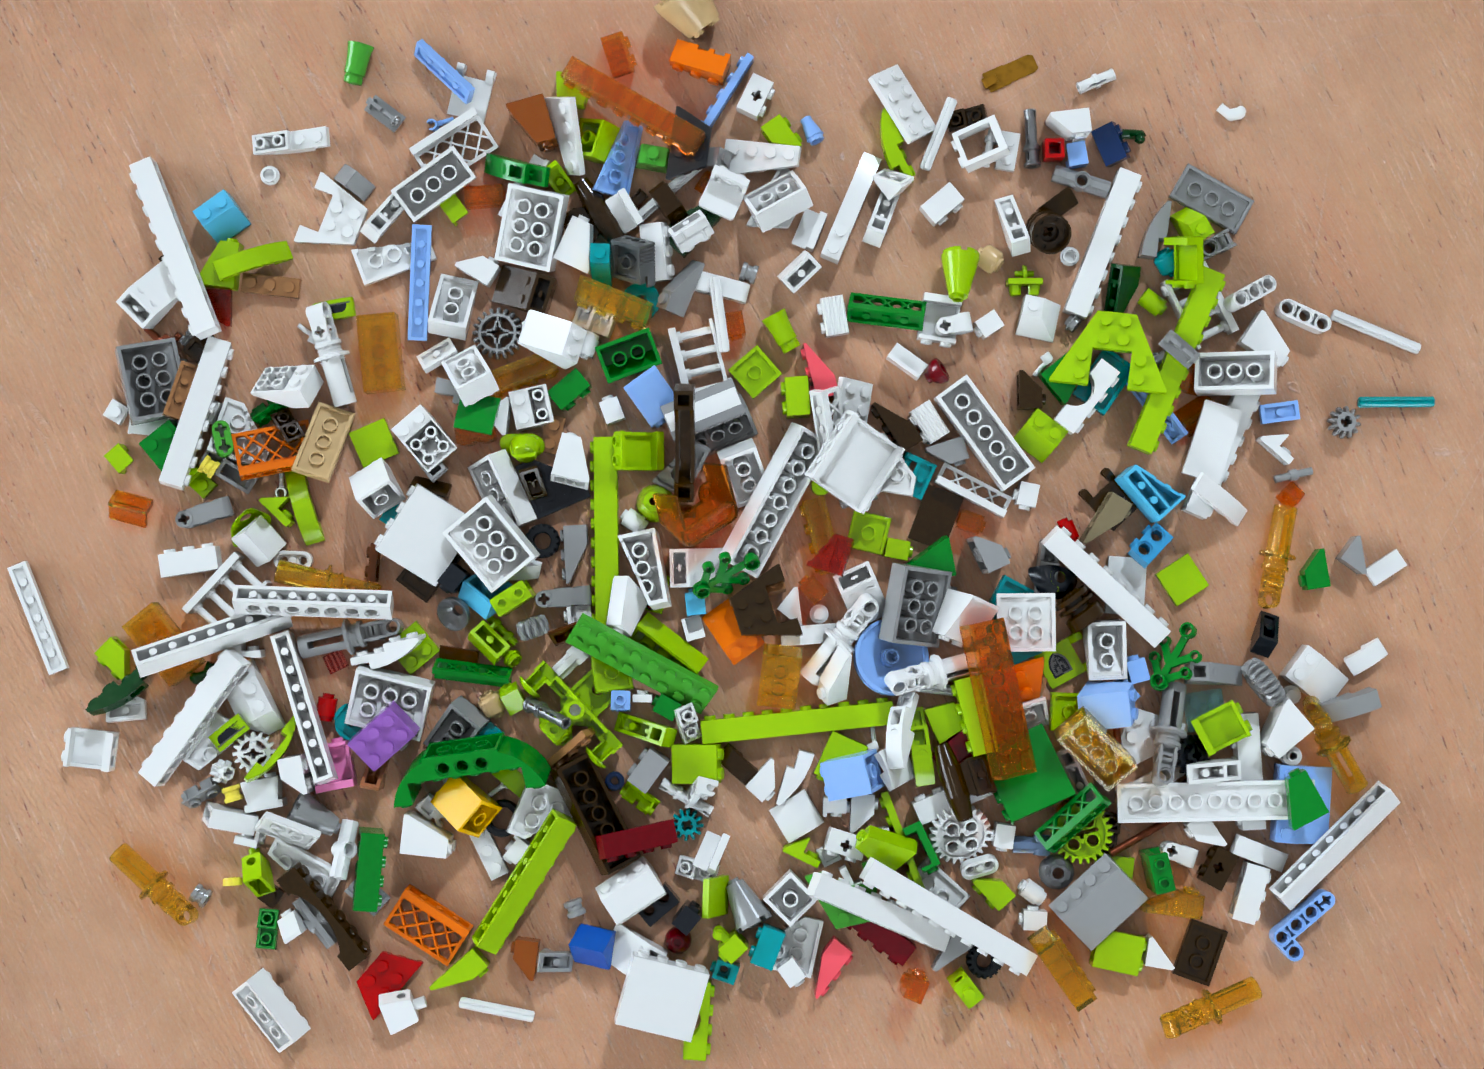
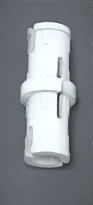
[1076,68,1116,94]

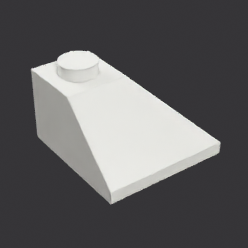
[1015,294,1061,343]

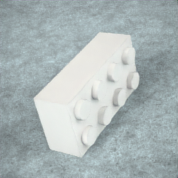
[390,146,476,223]
[1194,350,1278,396]

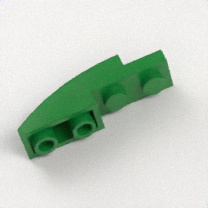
[484,153,551,187]

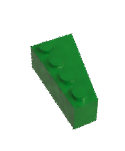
[352,827,388,912]

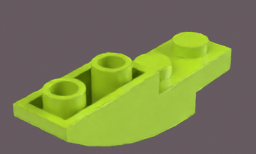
[880,108,916,183]
[910,707,935,787]

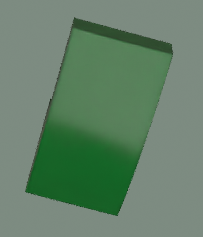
[255,908,280,950]

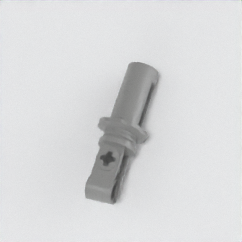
[297,618,404,659]
[1150,681,1187,787]

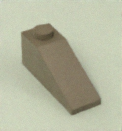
[1079,492,1133,544]

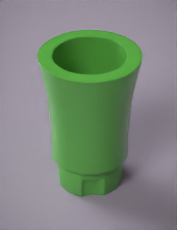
[343,40,374,86]

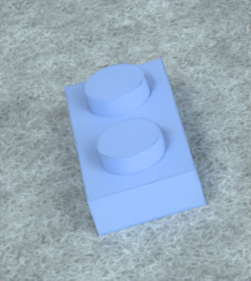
[1258,400,1300,425]

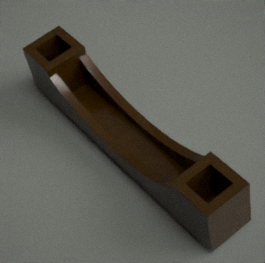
[674,383,695,502]
[276,862,372,971]

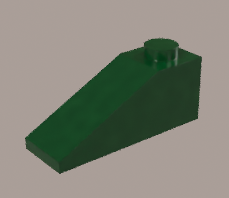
[1104,263,1141,313]

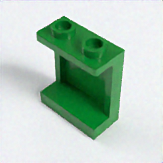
[902,821,941,875]
[1139,846,1176,895]

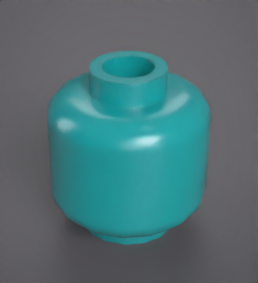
[1154,247,1174,277]

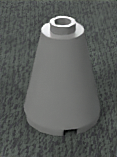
[287,793,341,836]
[726,877,773,934]

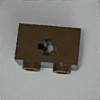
[1197,845,1239,891]

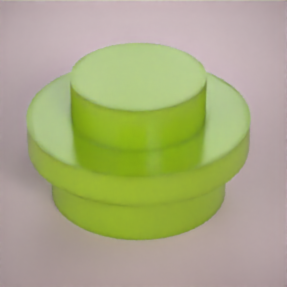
[503,650,522,668]

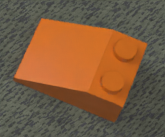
[701,598,765,665]

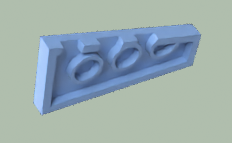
[592,120,643,196]

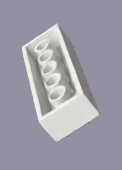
[934,375,1035,492]

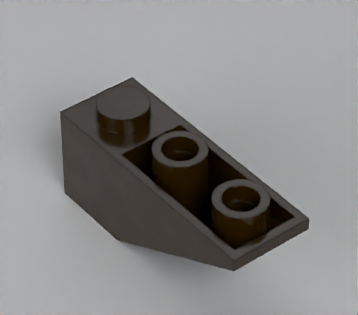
[871,402,923,452]

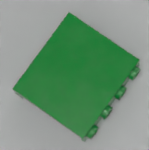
[985,723,1076,825]

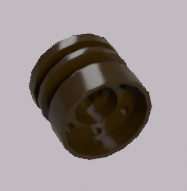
[1025,209,1071,254]
[1055,584,1105,634]

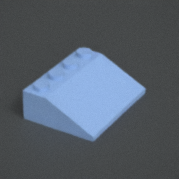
[1269,763,1333,844]

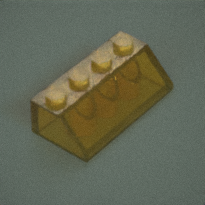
[574,275,655,331]

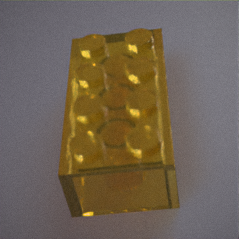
[356,312,406,394]
[122,602,206,687]
[1053,706,1138,792]
[1027,925,1097,1012]

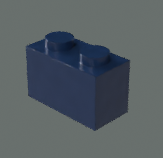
[1091,121,1131,168]

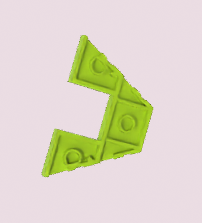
[1049,310,1167,395]

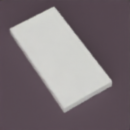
[1181,399,1243,485]

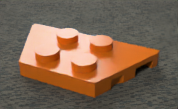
[977,656,1045,708]

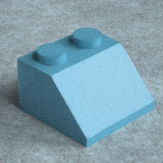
[192,189,251,243]
[458,574,512,620]

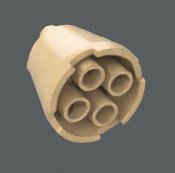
[653,0,720,40]

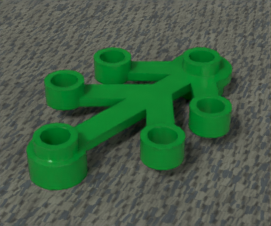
[692,552,760,599]
[1148,622,1202,691]

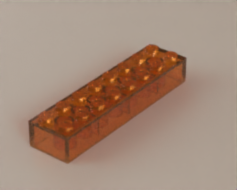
[959,617,1037,780]

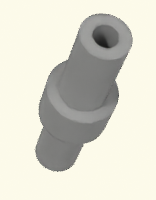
[1273,467,1313,483]

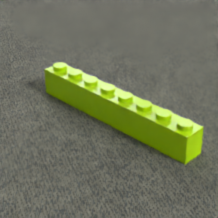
[472,808,577,955]

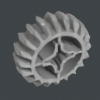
[472,307,522,360]
[1241,657,1286,707]

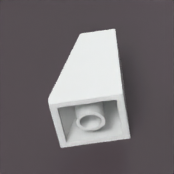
[349,457,406,519]
[932,589,1000,648]
[1260,698,1315,759]
[399,810,456,859]

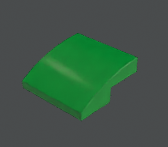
[453,396,501,436]

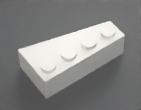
[618,528,672,610]

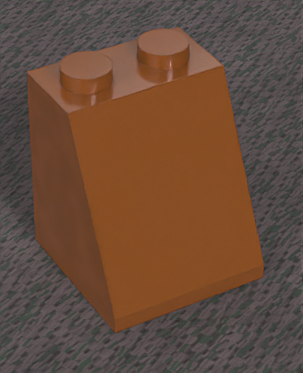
[506,93,559,152]

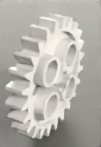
[928,806,992,864]

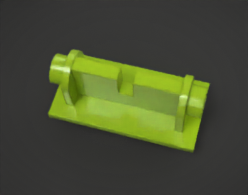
[619,781,660,816]

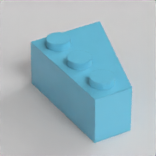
[1114,465,1186,523]

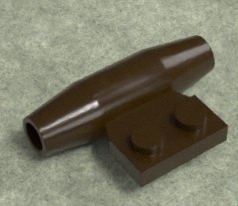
[564,177,625,245]
[934,743,997,823]

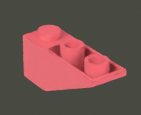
[800,343,837,398]
[814,935,853,999]

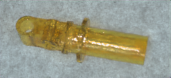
[1258,504,1298,609]
[274,560,382,590]
[1302,696,1368,794]
[109,843,199,926]
[1160,976,1262,1039]

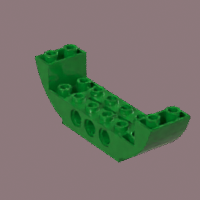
[394,732,552,808]

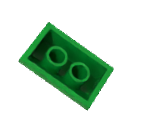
[595,327,662,384]

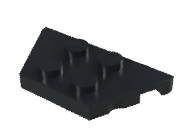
[666,106,712,180]

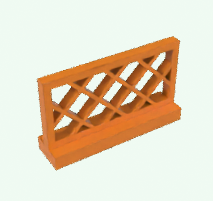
[231,419,309,481]
[383,884,474,966]

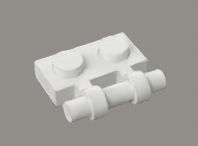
[982,128,1020,173]

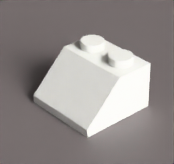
[1045,108,1092,142]

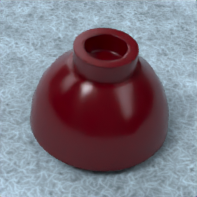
[924,358,950,383]
[665,927,692,954]

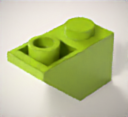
[761,114,802,147]
[94,636,130,680]
[971,878,1016,911]

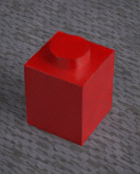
[1042,138,1065,162]

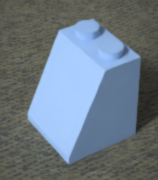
[623,365,674,428]
[1077,681,1138,732]
[820,749,885,801]

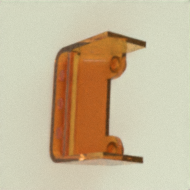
[652,462,738,547]

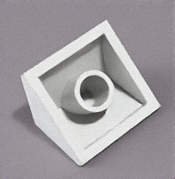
[231,515,287,567]
[1005,696,1049,735]

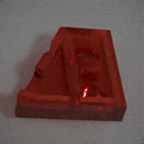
[206,289,232,327]
[807,534,855,577]

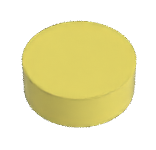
[223,877,243,886]

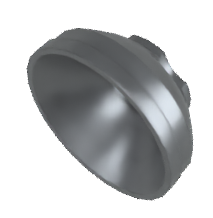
[437,597,470,631]
[1038,854,1074,889]

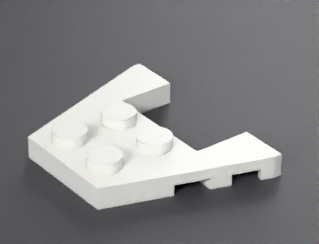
[294,172,369,246]

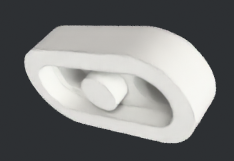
[273,550,313,570]
[960,854,999,880]

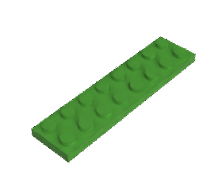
[565,613,719,714]

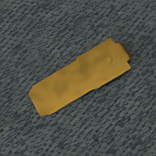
[981,55,1038,93]

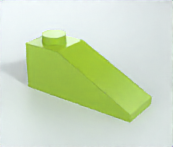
[614,712,678,748]
[429,946,490,991]

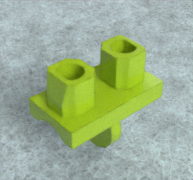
[1006,265,1043,296]

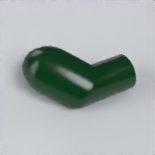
[1121,129,1146,144]
[190,661,215,685]

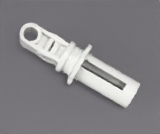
[306,302,357,408]
[800,593,879,686]
[884,649,988,696]

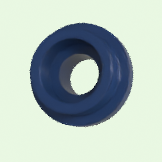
[605,771,624,791]

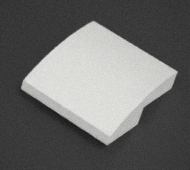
[572,289,623,339]
[874,748,914,792]
[769,789,824,843]

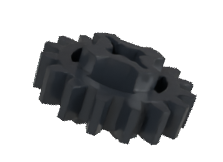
[1175,735,1211,777]

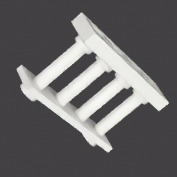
[1160,261,1239,350]
[668,318,730,392]
[182,552,272,624]

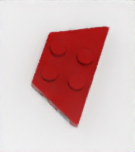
[356,951,424,1020]

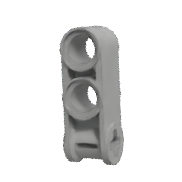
[1203,228,1237,261]
[175,496,234,528]
[535,585,592,608]

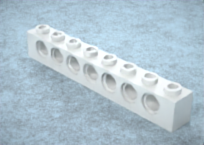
[232,585,394,620]

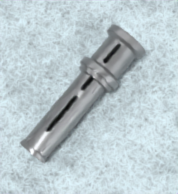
[1023,109,1041,169]
[523,696,571,729]

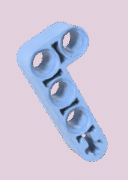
[1269,889,1335,962]

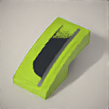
[313,297,356,320]
[208,713,250,752]

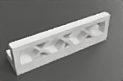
[809,386,843,451]
[934,462,1012,518]

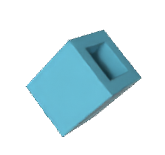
[685,588,706,616]

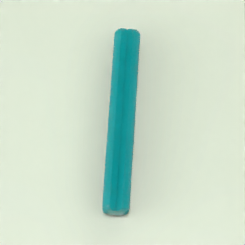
[1357,397,1435,408]

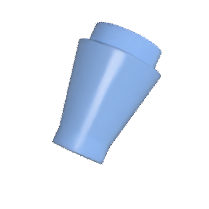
[800,116,824,146]

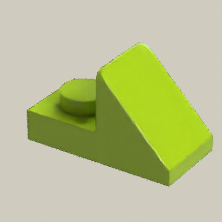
[547,160,576,195]
[189,464,218,499]
[258,497,295,528]
[782,837,821,868]

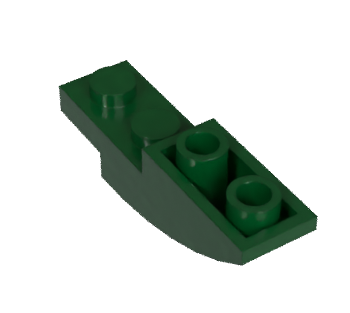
[85,667,149,716]

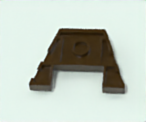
[730,564,803,636]

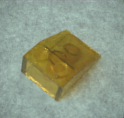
[1139,886,1205,920]

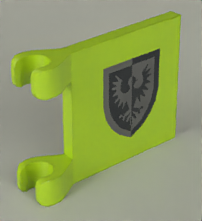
[1034,632,1087,689]

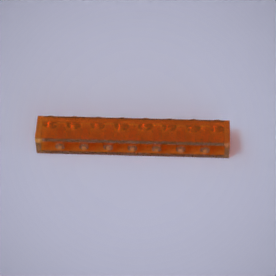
[560,56,706,156]

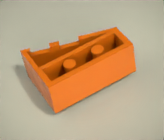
[669,39,731,86]

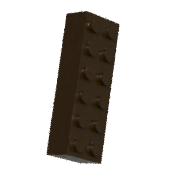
[550,753,641,875]

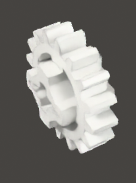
[232,731,276,773]

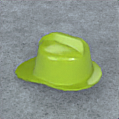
[500,433,545,463]

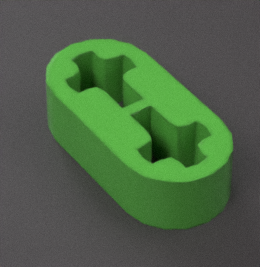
[212,420,233,458]

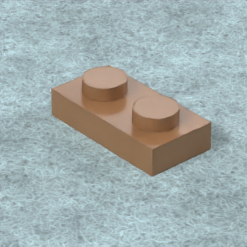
[541,415,566,455]

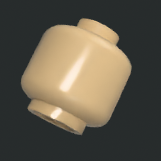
[978,245,1005,274]
[478,689,506,719]

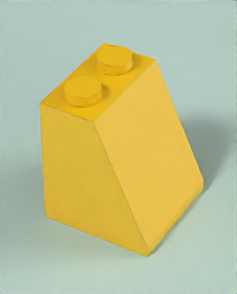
[430,776,502,838]

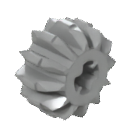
[1327,406,1361,439]
[516,614,550,641]

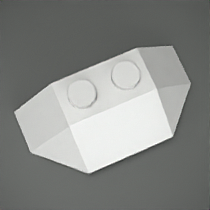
[227,658,286,735]

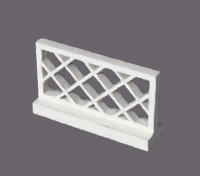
[409,107,499,168]

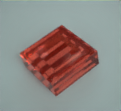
[322,650,349,674]

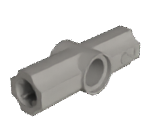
[1051,165,1111,199]
[292,897,337,949]

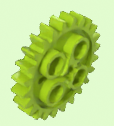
[1050,804,1114,864]

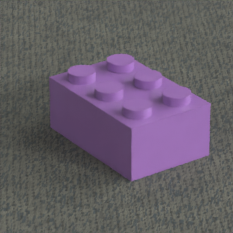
[347,700,420,772]

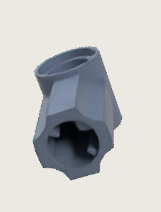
[1012,834,1051,856]

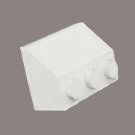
[743,170,813,233]
[595,856,667,926]

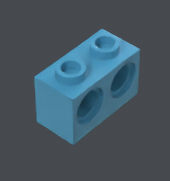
[1127,522,1174,569]

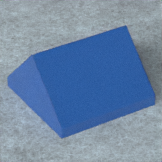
[569,923,616,970]

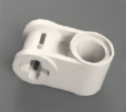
[935,312,973,337]
[1159,840,1199,869]

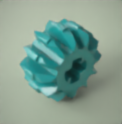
[673,808,704,841]

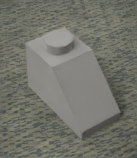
[924,436,969,467]

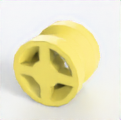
[197,455,221,479]
[221,783,244,804]

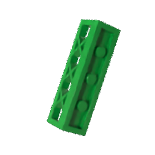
[847,292,927,331]
[432,658,513,687]
[1034,782,1112,854]

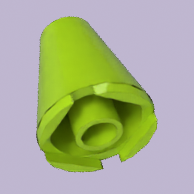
[941,246,980,302]
[636,484,674,522]

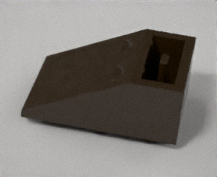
[492,265,557,315]

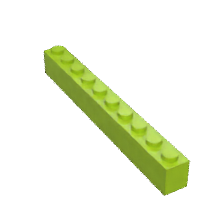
[1127,266,1226,455]
[590,437,619,626]
[700,697,893,744]

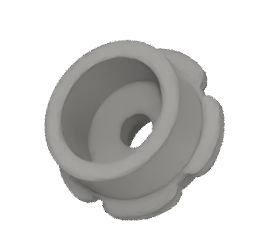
[1064,315,1082,333]

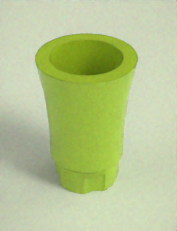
[762,308,800,354]

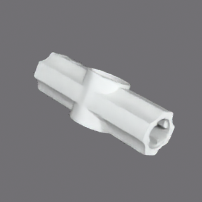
[552,646,590,679]
[329,819,359,880]

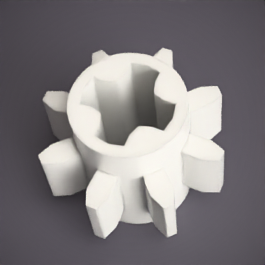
[210,759,235,784]

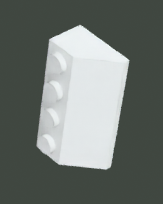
[467,449,537,528]
[232,968,311,1053]

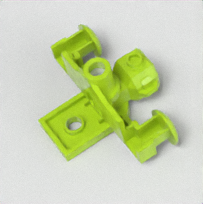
[520,660,625,768]

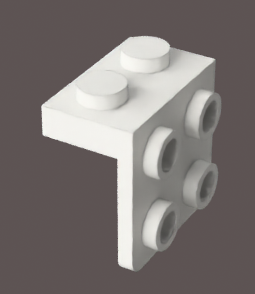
[699,165,750,221]

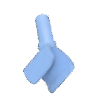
[426,117,454,132]

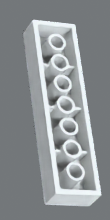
[718,422,819,578]

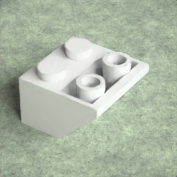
[508,384,554,431]
[277,753,317,795]

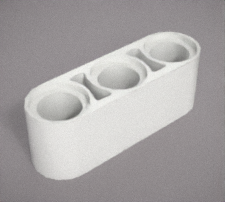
[694,271,751,304]
[1224,275,1277,312]
[1274,299,1332,334]

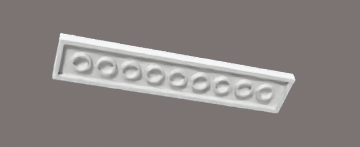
[1116,779,1315,823]

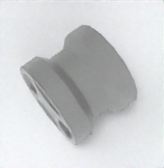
[739,262,759,284]
[189,883,213,908]
[563,897,586,919]

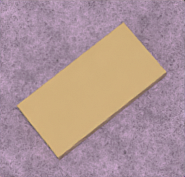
[292,402,355,483]

